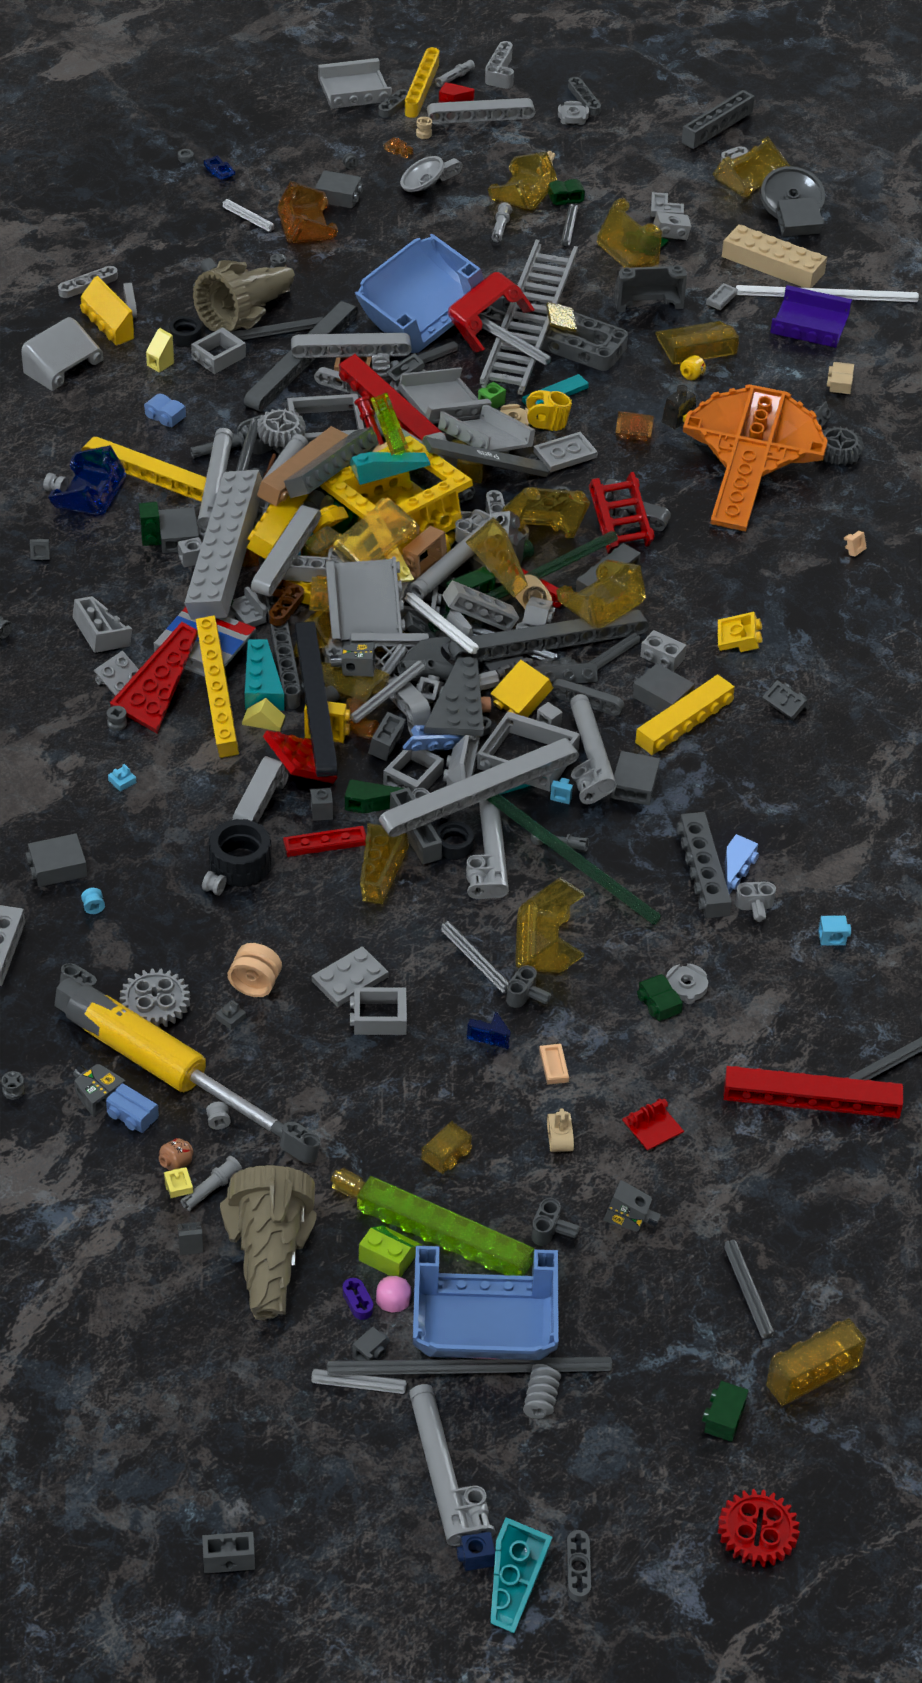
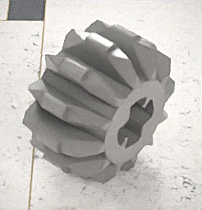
[372,353,391,382]

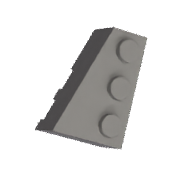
[72,596,132,653]

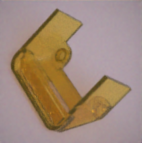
[516,877,585,973]

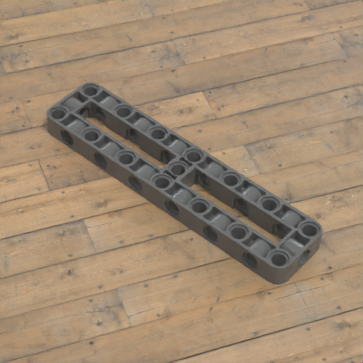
[480,295,628,371]

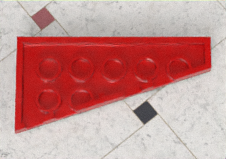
[110,622,198,733]

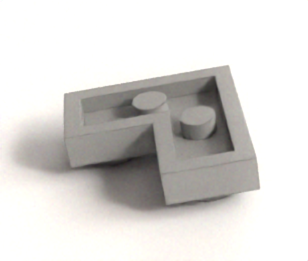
[651,192,684,217]

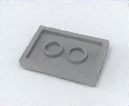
[533,432,598,472]
[312,946,389,1007]

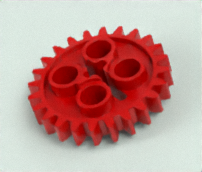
[718,1489,800,1567]

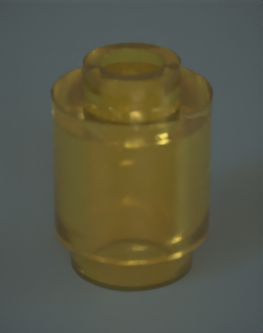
[331,1168,366,1198]

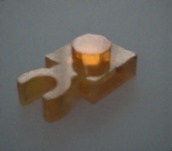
[384,137,413,158]

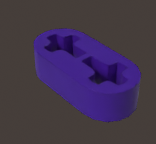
[343,1278,373,1320]

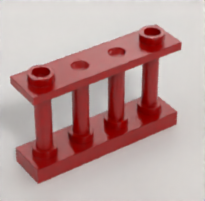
[588,472,654,553]

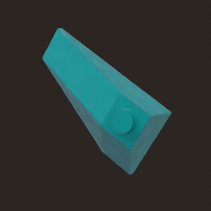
[350,452,430,485]
[491,1517,553,1633]

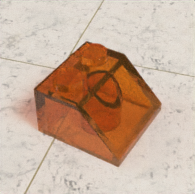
[616,411,655,441]

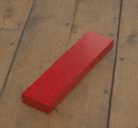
[283,826,368,857]

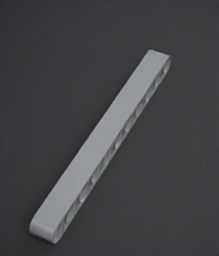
[379,738,579,837]

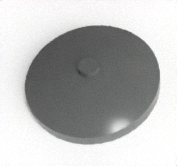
[760,166,825,219]

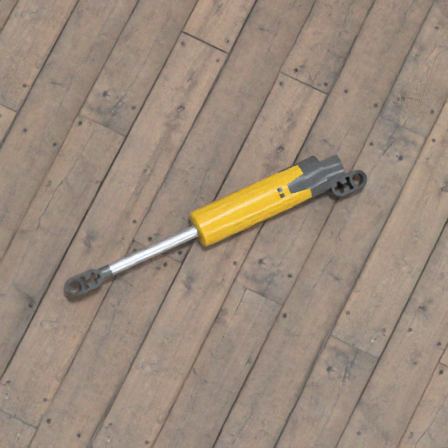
[54,963,321,1163]

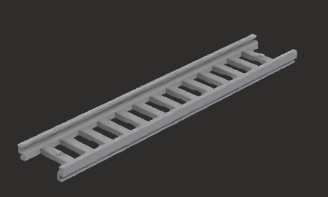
[480,239,578,395]

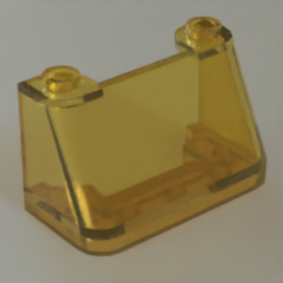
[712,137,790,197]
[488,151,557,210]
[597,198,662,268]
[501,487,590,538]
[332,498,419,563]
[556,559,645,628]

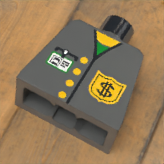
[330,642,376,677]
[73,1064,126,1117]
[603,1180,661,1231]

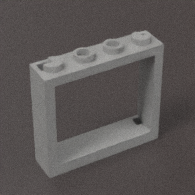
[287,394,364,444]
[477,712,580,792]

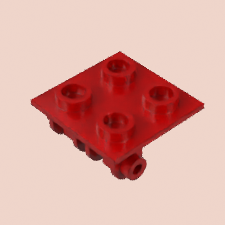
[622,1098,684,1151]

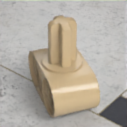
[547,1109,574,1152]

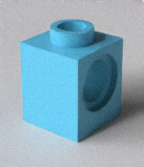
[818,916,851,945]

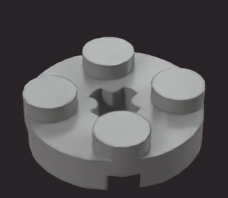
[558,101,589,125]
[666,964,708,1004]

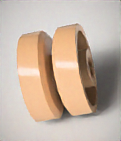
[228,943,282,997]

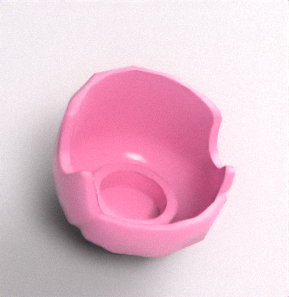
[376,1276,411,1313]

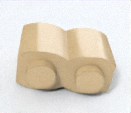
[827,362,854,394]

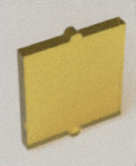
[546,302,577,332]

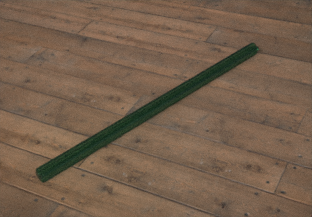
[428,531,618,632]
[486,794,661,925]

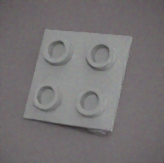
[94,650,139,696]

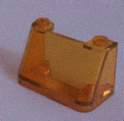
[278,181,338,244]

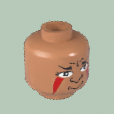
[159,1138,193,1171]

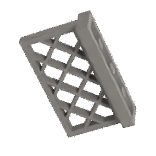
[350,633,429,682]

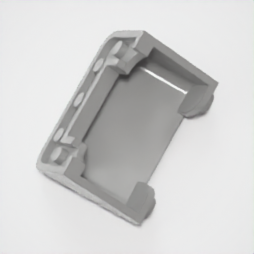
[21,317,103,391]

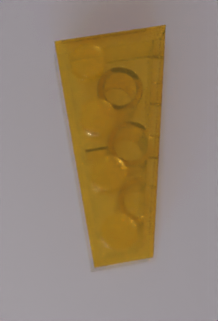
[360,823,409,904]

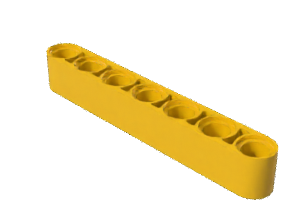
[405,47,439,118]

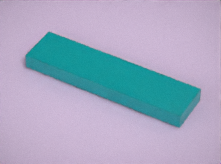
[522,374,589,406]

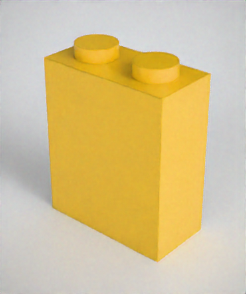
[490,660,553,717]

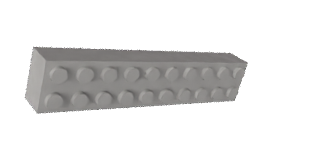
[184,470,262,619]

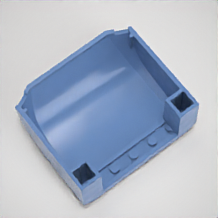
[355,234,484,353]
[413,1246,559,1360]

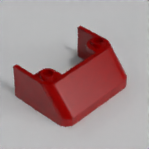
[448,272,535,352]

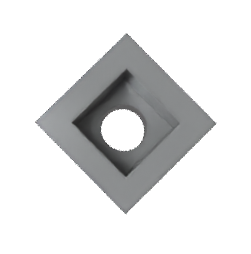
[537,702,562,727]

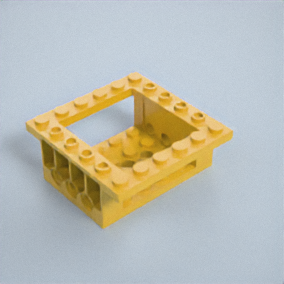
[320,436,473,555]

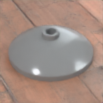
[400,156,444,192]

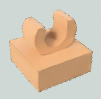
[844,531,867,557]

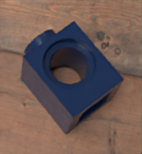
[457,1532,495,1571]

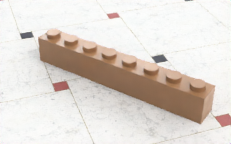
[257,426,348,506]

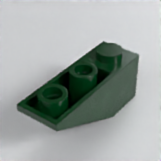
[345,779,405,814]

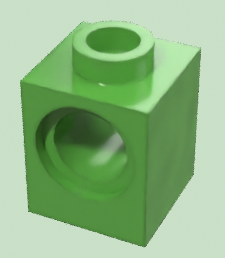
[478,382,506,409]

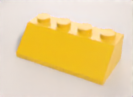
[80,276,134,345]

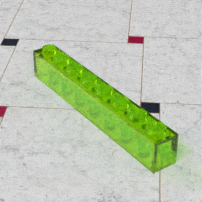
[371,393,409,455]
[357,1176,534,1276]

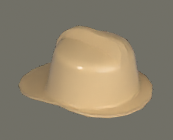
[513,575,552,609]

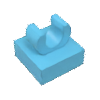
[108,764,137,792]
[550,778,573,804]

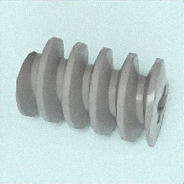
[523,1364,561,1419]

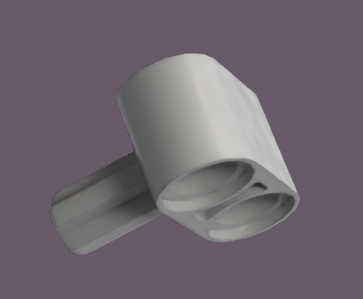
[735,882,776,922]

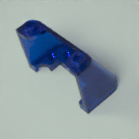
[48,445,125,516]

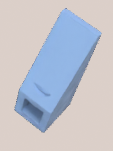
[725,834,759,894]

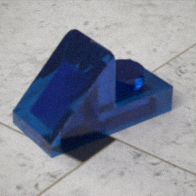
[467,1012,511,1049]

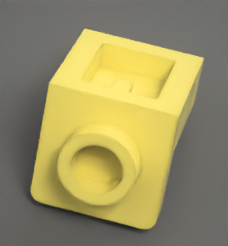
[164,1167,193,1198]

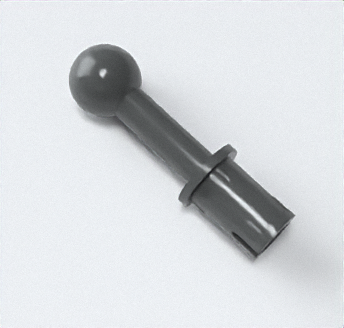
[530,830,589,851]

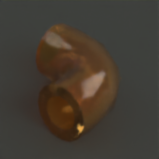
[345,698,380,740]

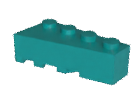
[245,639,284,711]

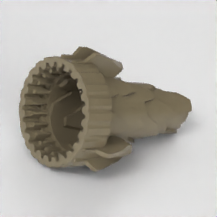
[193,260,295,332]
[220,1165,316,1320]

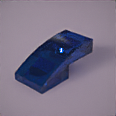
[204,155,235,180]

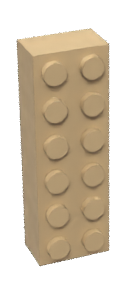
[722,225,827,288]

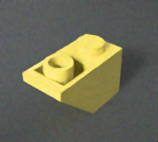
[146,328,174,373]

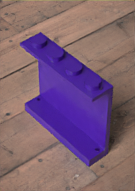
[770,285,852,348]

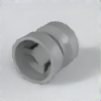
[43,473,68,495]

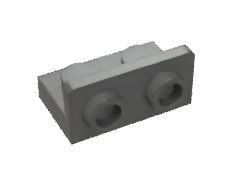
[762,680,810,720]

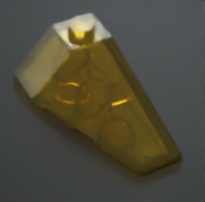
[466,517,528,597]
[321,662,390,705]

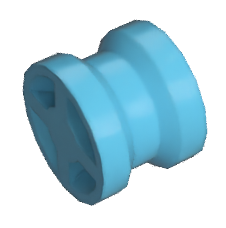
[81,888,105,914]

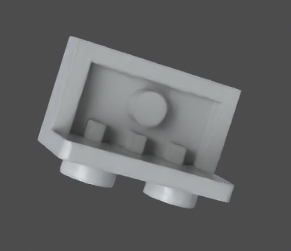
[230,587,268,627]

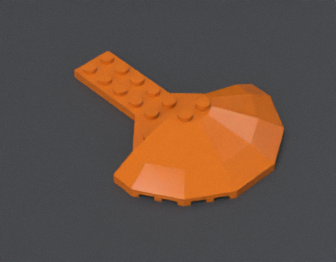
[683,384,828,531]

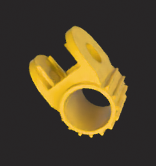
[526,390,572,431]

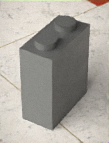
[315,170,363,208]
[776,197,824,237]
[159,507,199,553]
[633,663,695,713]
[610,751,660,806]
[25,833,87,887]

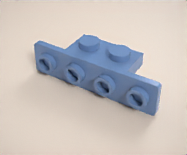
[403,725,465,751]

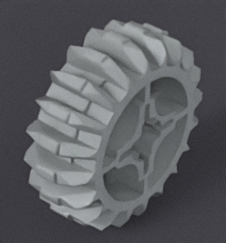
[257,408,306,448]

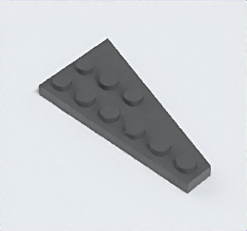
[423,657,484,736]

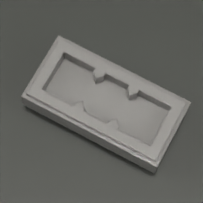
[706,283,738,310]

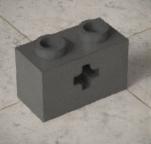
[202,1532,255,1573]

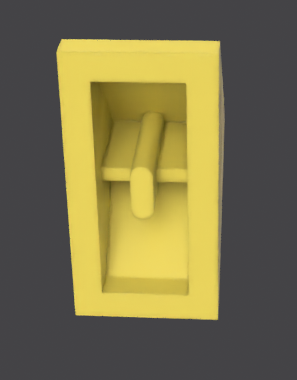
[242,698,285,732]

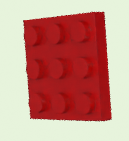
[263,730,338,784]

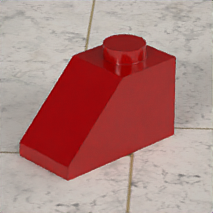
[439,82,475,103]

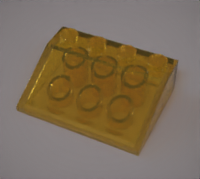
[655,321,739,365]

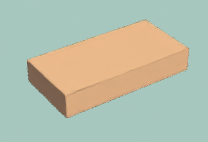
[539,1044,569,1085]

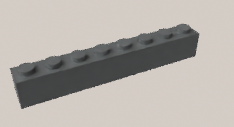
[284,426,378,498]

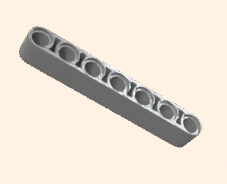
[427,98,535,124]
[291,333,412,358]
[251,505,321,597]

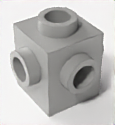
[416,675,444,704]

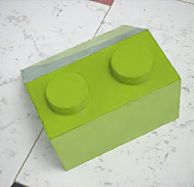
[359,1225,422,1277]

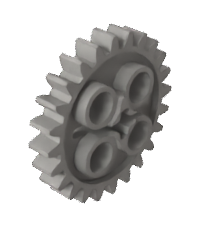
[119,968,190,1027]

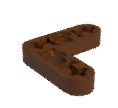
[269,579,304,626]

